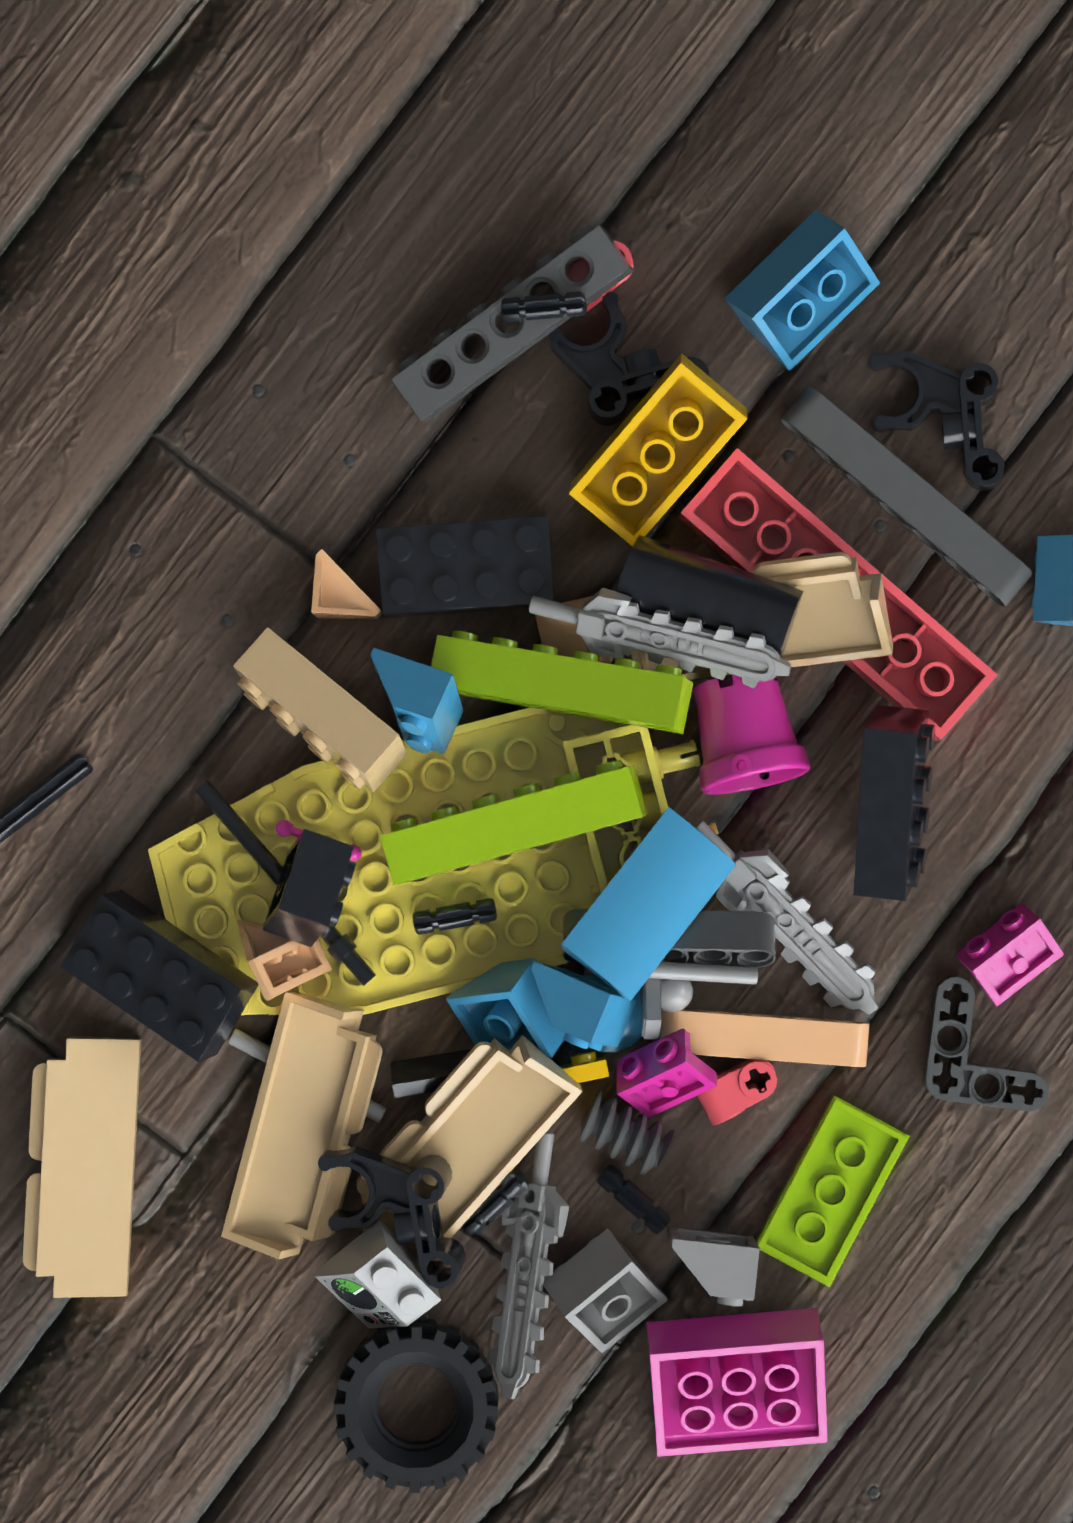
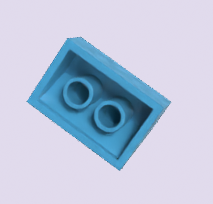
[724,210,880,371]

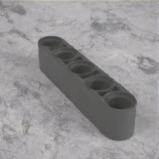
[563,908,776,968]

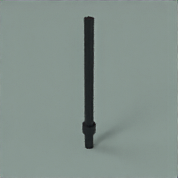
[195,780,376,986]

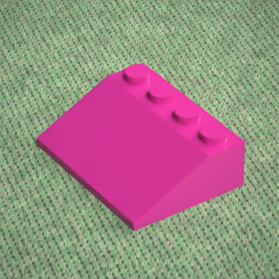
[646,1308,828,1457]

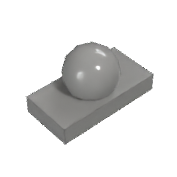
[641,978,694,1039]

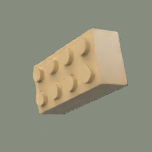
[233,627,407,793]

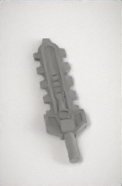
[529,588,791,688]
[694,819,879,1015]
[487,1133,569,1399]

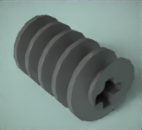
[580,1090,676,1175]

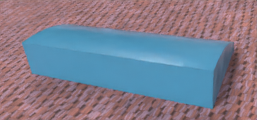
[561,807,736,1002]

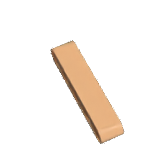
[658,1009,869,1067]

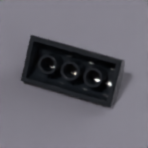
[616,535,804,658]

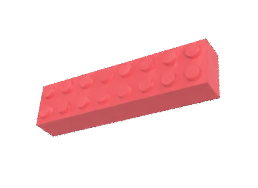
[678,448,998,741]

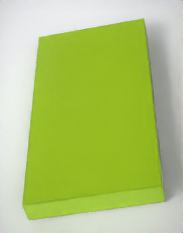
[756,1095,910,1287]

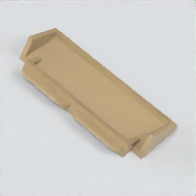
[631,552,893,680]
[221,991,383,1259]
[356,1035,582,1257]
[23,1036,141,1298]

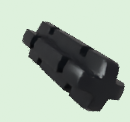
[501,291,587,322]
[412,898,497,935]
[597,1165,671,1234]
[462,1170,529,1235]

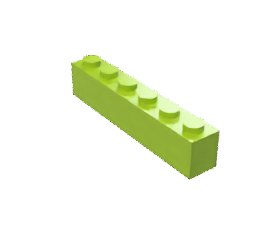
[431,630,693,734]
[380,760,648,886]

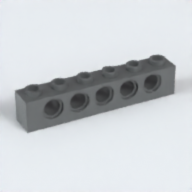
[392,225,634,422]

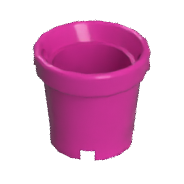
[693,674,811,795]

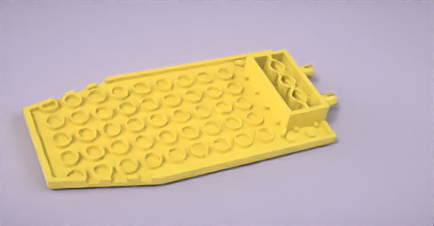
[148,707,719,1015]

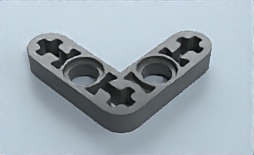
[923,976,1049,1111]

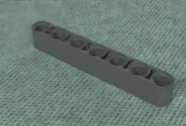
[780,386,1033,607]

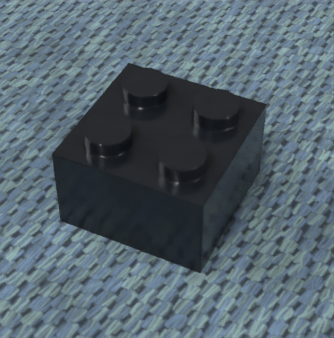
[262,829,356,947]

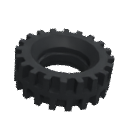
[333,1319,499,1493]

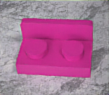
[956,904,1064,1006]
[616,1028,717,1118]

